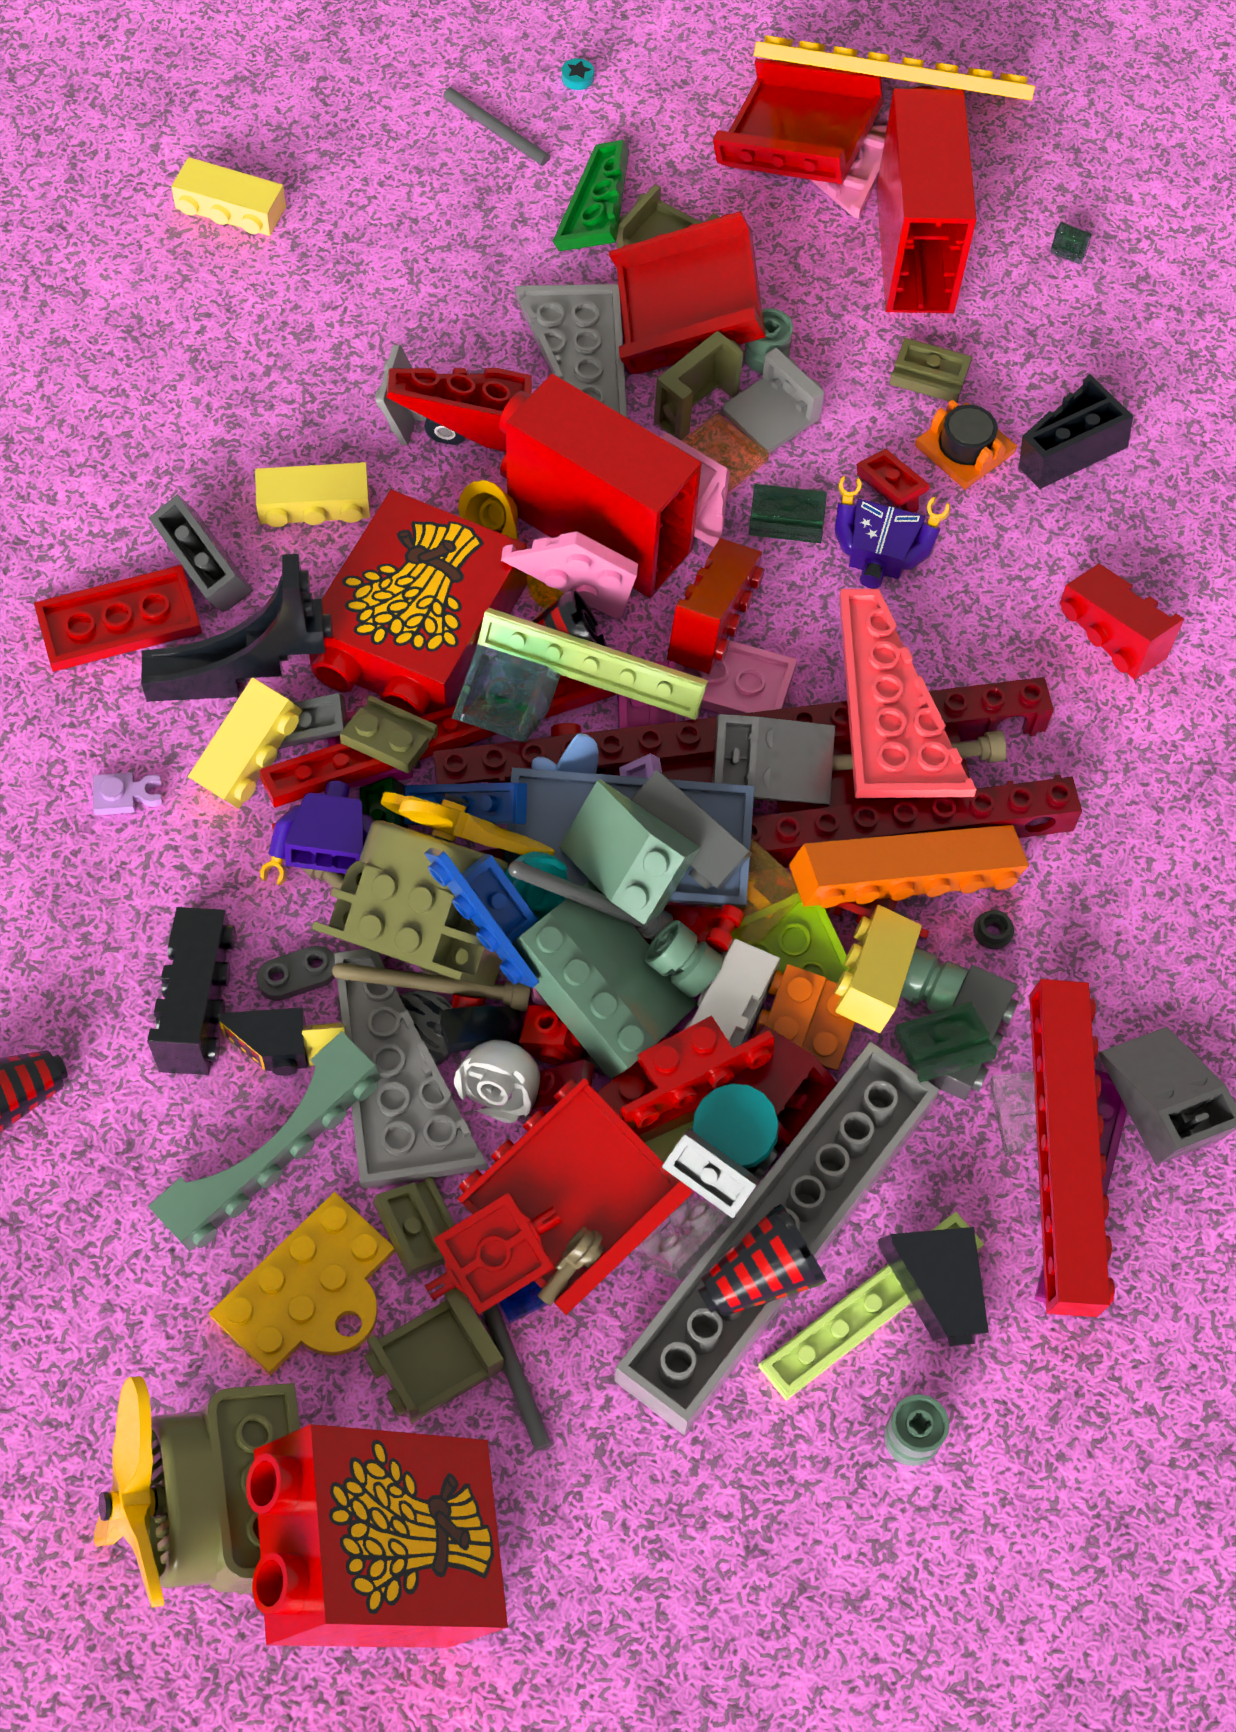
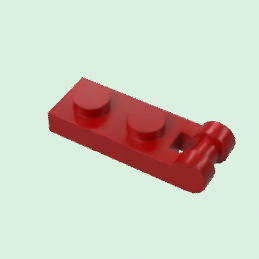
[639,904,744,952]

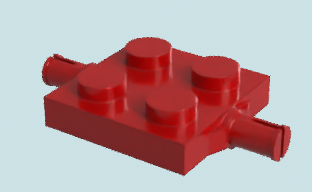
[424,1192,562,1315]

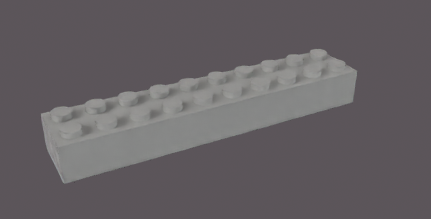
[614,1042,940,1435]

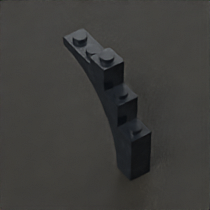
[141,554,332,702]

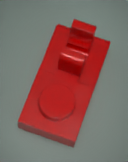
[856,449,929,513]

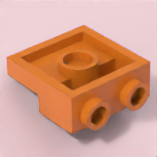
[755,964,855,1071]

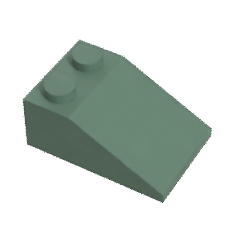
[559,779,701,925]

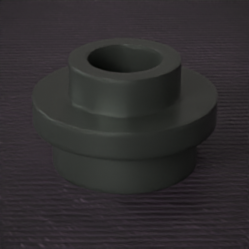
[973,910,1014,949]

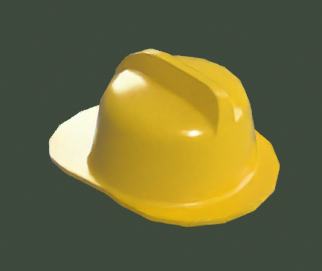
[458,480,518,540]

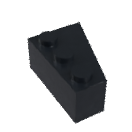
[1019,374,1133,489]

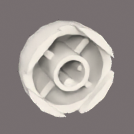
[454,1040,540,1123]

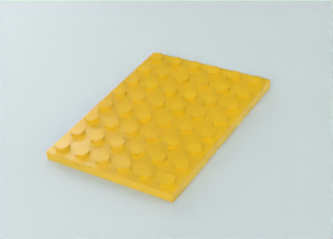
[754,35,1035,100]

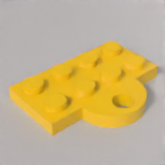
[209,1192,396,1376]

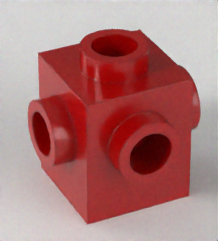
[519,1005,584,1065]

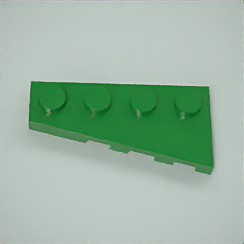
[552,140,629,251]

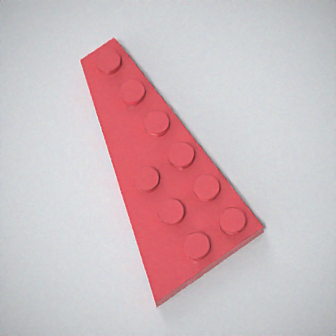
[839,589,977,798]

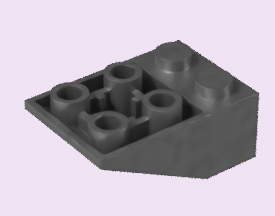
[712,714,835,805]
[1098,1027,1236,1165]

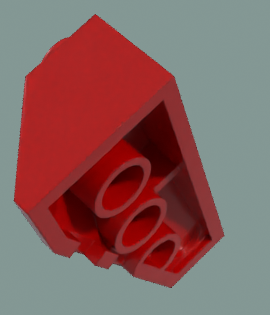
[386,368,532,452]

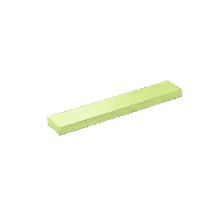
[477,608,708,720]
[758,1212,984,1401]

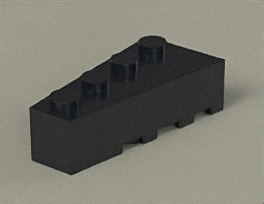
[147,907,236,1075]

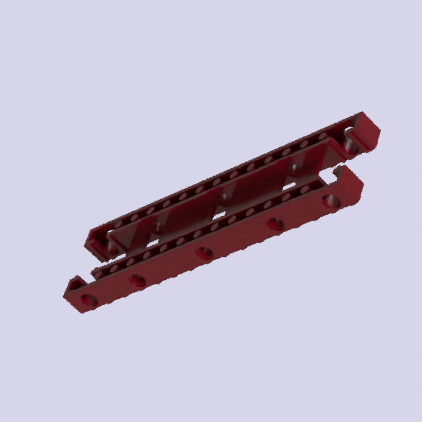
[433,677,1082,873]

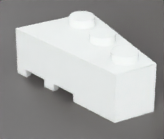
[684,939,780,1048]

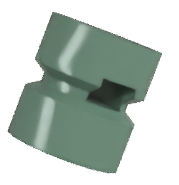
[744,308,793,374]
[644,920,723,998]
[900,947,969,1018]
[883,1394,950,1466]

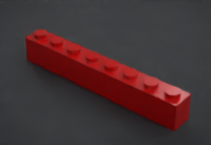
[1029,979,1115,1317]

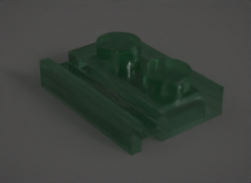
[748,483,827,544]
[894,1001,998,1083]

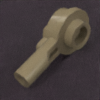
[537,1227,604,1306]

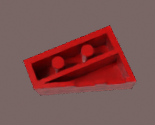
[1059,563,1184,681]

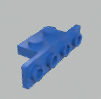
[424,848,539,988]

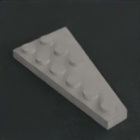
[514,284,627,417]
[334,948,488,1189]

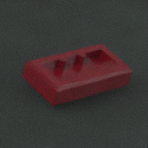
[527,1059,594,1117]

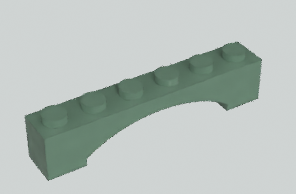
[148,1031,382,1252]

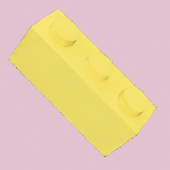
[171,157,286,236]
[255,462,370,527]
[188,677,303,809]
[834,905,922,1033]

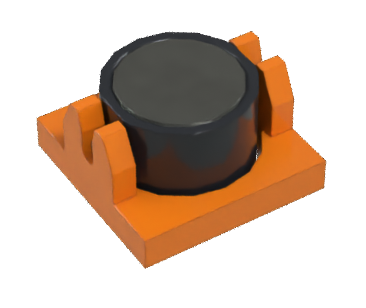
[915,399,1017,490]

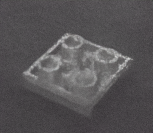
[628,1196,737,1281]

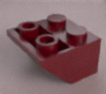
[727,1024,837,1147]

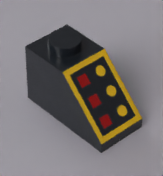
[219,1008,307,1076]

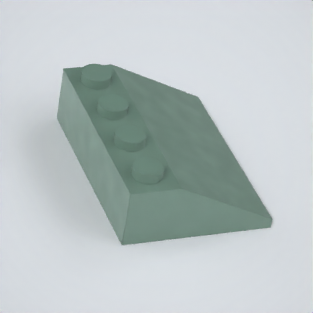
[512,880,697,1080]

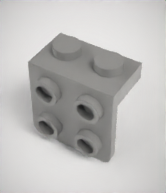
[723,348,825,453]

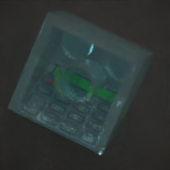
[452,644,561,743]

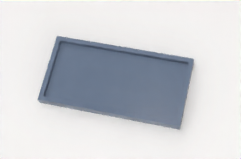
[504,767,754,908]

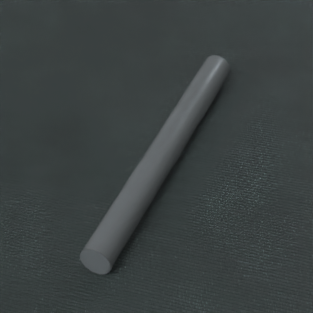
[443,87,550,166]
[482,1304,551,1451]

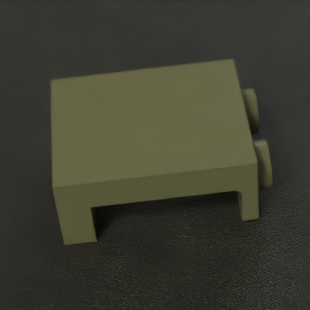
[617,184,720,248]
[654,331,743,440]
[364,1287,504,1423]

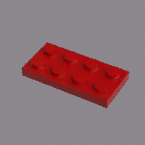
[33,565,202,672]

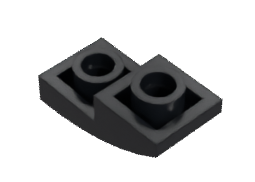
[439,1006,524,1054]

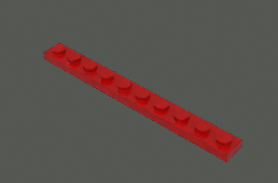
[259,673,617,808]

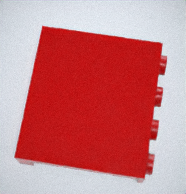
[713,58,884,185]
[609,211,766,374]
[457,1078,693,1315]

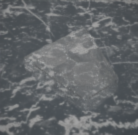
[989,1071,1037,1157]

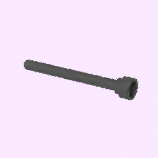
[508,861,674,941]

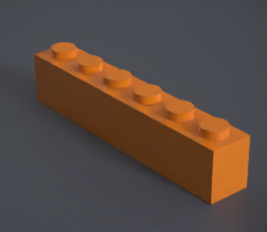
[789,825,1029,908]

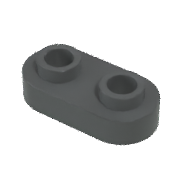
[256,946,335,1001]

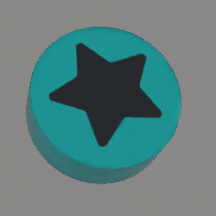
[561,58,594,90]

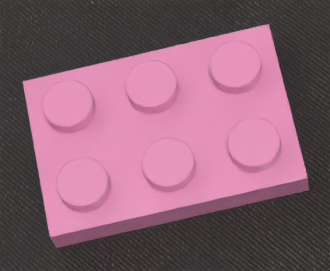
[675,640,797,715]

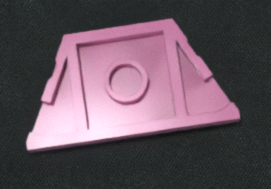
[810,124,887,219]
[659,432,730,548]
[501,531,638,619]

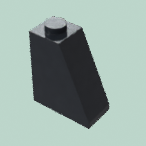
[878,1227,989,1347]

